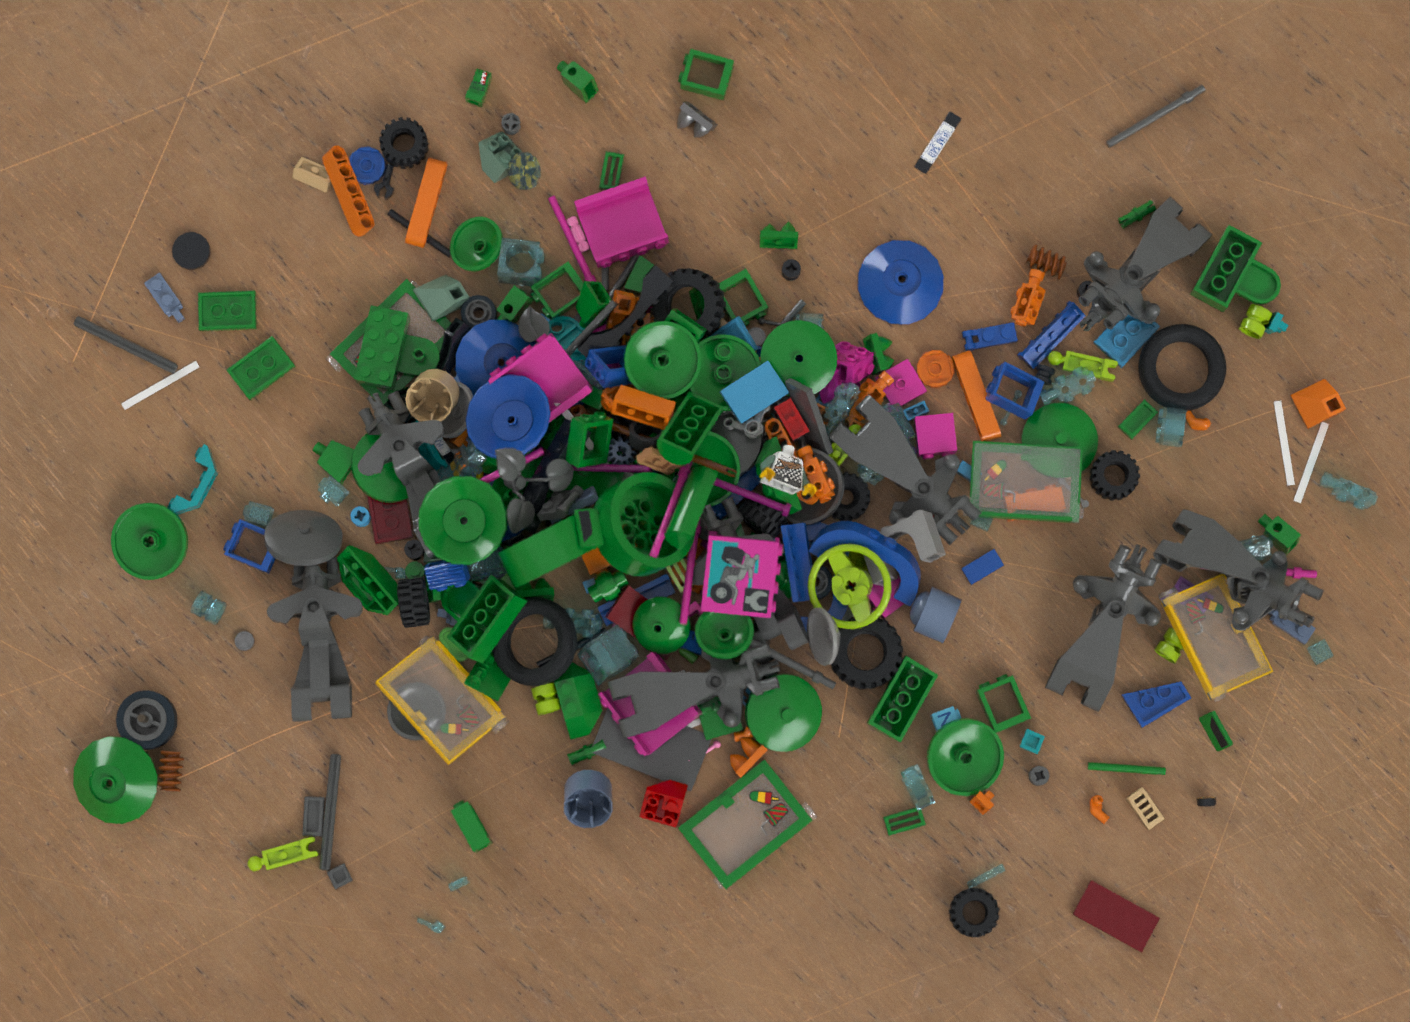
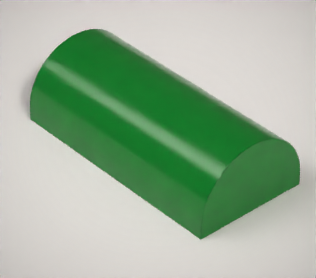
[657,391,724,465]
[665,466,719,550]
[867,656,938,742]

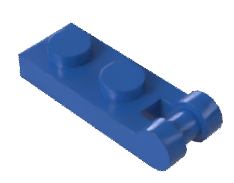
[962,322,1018,351]

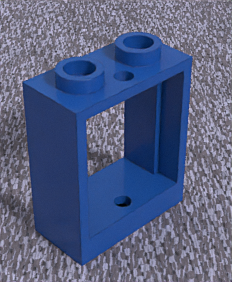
[585,345,631,388]
[985,362,1044,420]
[223,519,276,574]

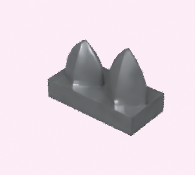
[677,101,718,138]

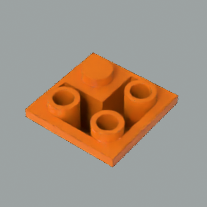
[1290,379,1346,429]

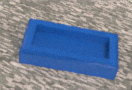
[961,549,1004,585]

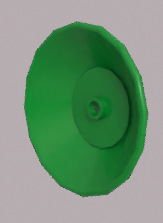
[418,476,507,565]
[73,736,157,824]

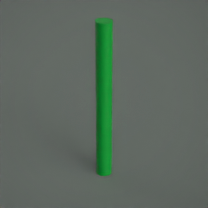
[1087,762,1166,775]

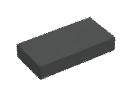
[302,796,325,836]

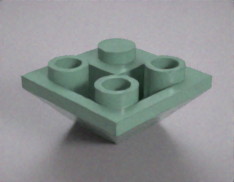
[479,131,525,183]
[413,275,469,321]

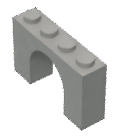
[863,509,946,586]

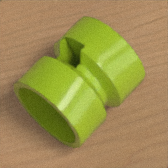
[1239,304,1273,339]
[1154,627,1184,664]
[531,683,562,716]

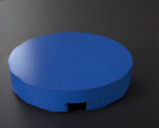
[349,147,386,185]

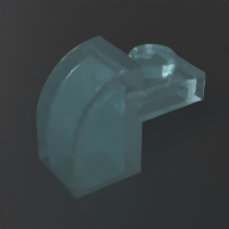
[900,764,935,811]

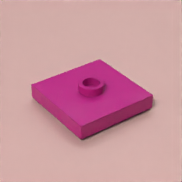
[875,359,927,411]

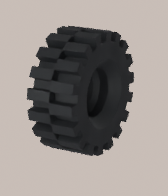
[831,472,870,521]

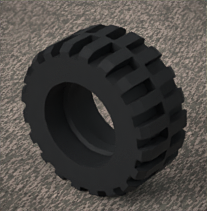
[650,268,726,340]
[831,616,903,690]

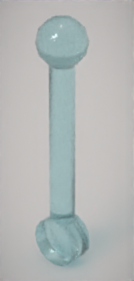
[1000,390,1022,426]

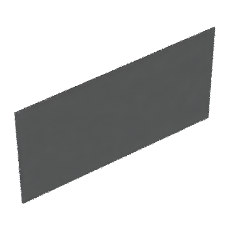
[591,708,711,792]

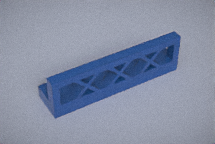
[781,523,818,603]
[598,574,676,627]

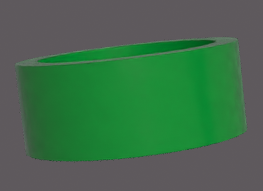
[594,472,696,576]
[497,514,592,588]

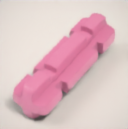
[567,216,589,253]

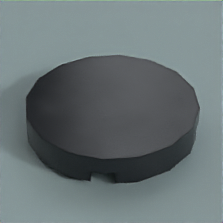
[172,232,211,270]

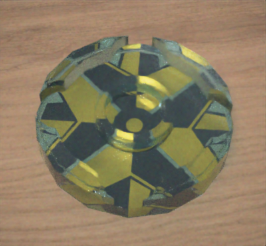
[508,152,541,190]

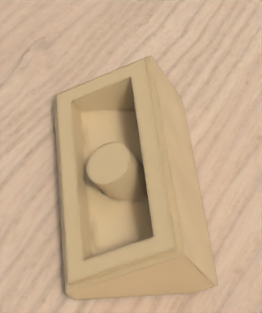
[293,157,331,192]

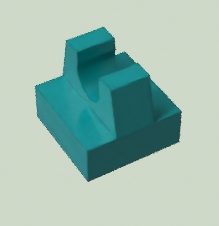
[1265,312,1288,334]
[1019,729,1045,755]

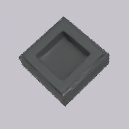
[327,863,353,890]

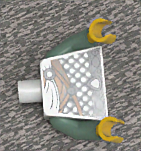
[760,445,817,497]

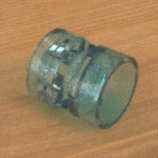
[190,590,227,625]

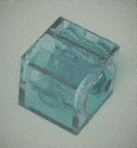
[497,238,545,287]
[577,624,639,686]

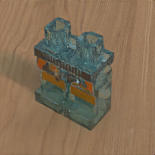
[437,442,486,482]

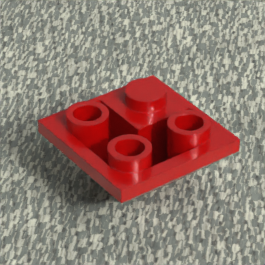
[639,780,688,828]

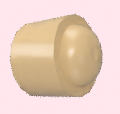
[405,369,460,422]

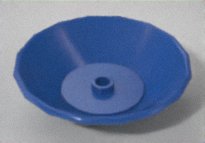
[858,240,944,325]
[456,320,536,396]
[465,374,551,458]

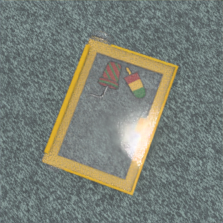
[1158,574,1274,702]
[375,635,510,765]

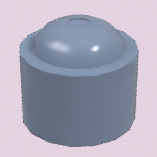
[910,587,962,644]
[564,770,612,828]

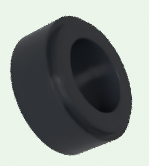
[1197,797,1216,806]

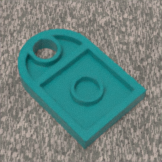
[548,316,586,369]

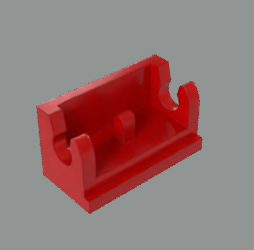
[774,398,810,441]

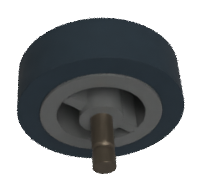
[116,690,178,750]

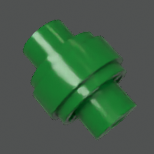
[587,570,629,603]

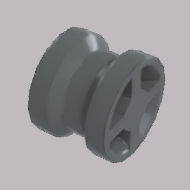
[501,113,521,135]
[1028,766,1049,786]

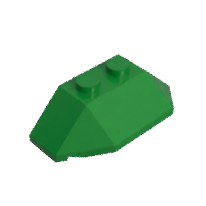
[755,436,802,514]
[337,545,399,616]
[554,662,603,740]

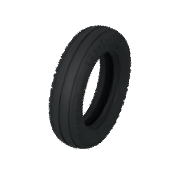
[1138,324,1226,411]
[492,597,577,686]

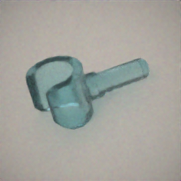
[383,566,406,579]
[417,918,445,933]

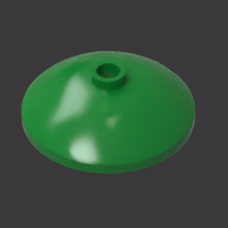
[450,216,503,272]
[633,596,690,654]
[695,611,754,659]

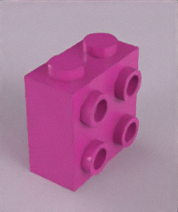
[914,413,957,460]

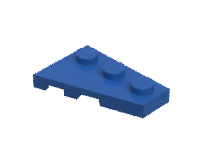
[1121,682,1191,728]

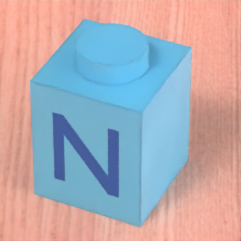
[930,706,961,732]

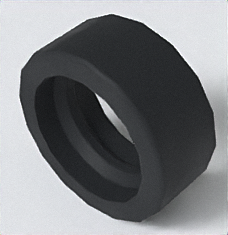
[629,421,664,452]

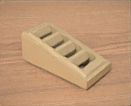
[1126,787,1164,830]

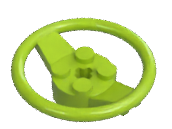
[808,544,891,629]

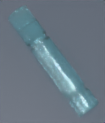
[966,864,1006,888]

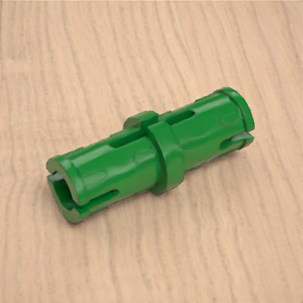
[1118,200,1157,229]
[567,739,606,766]

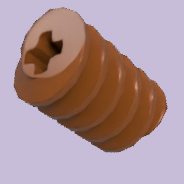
[1025,244,1068,280]
[157,751,184,792]

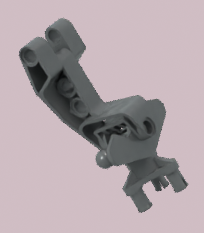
[1079,196,1212,331]
[358,391,468,558]
[828,394,982,545]
[692,497,810,664]
[1153,509,1324,631]
[1045,544,1162,712]
[267,557,363,722]
[608,643,780,738]

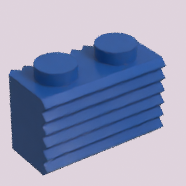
[424,560,470,591]

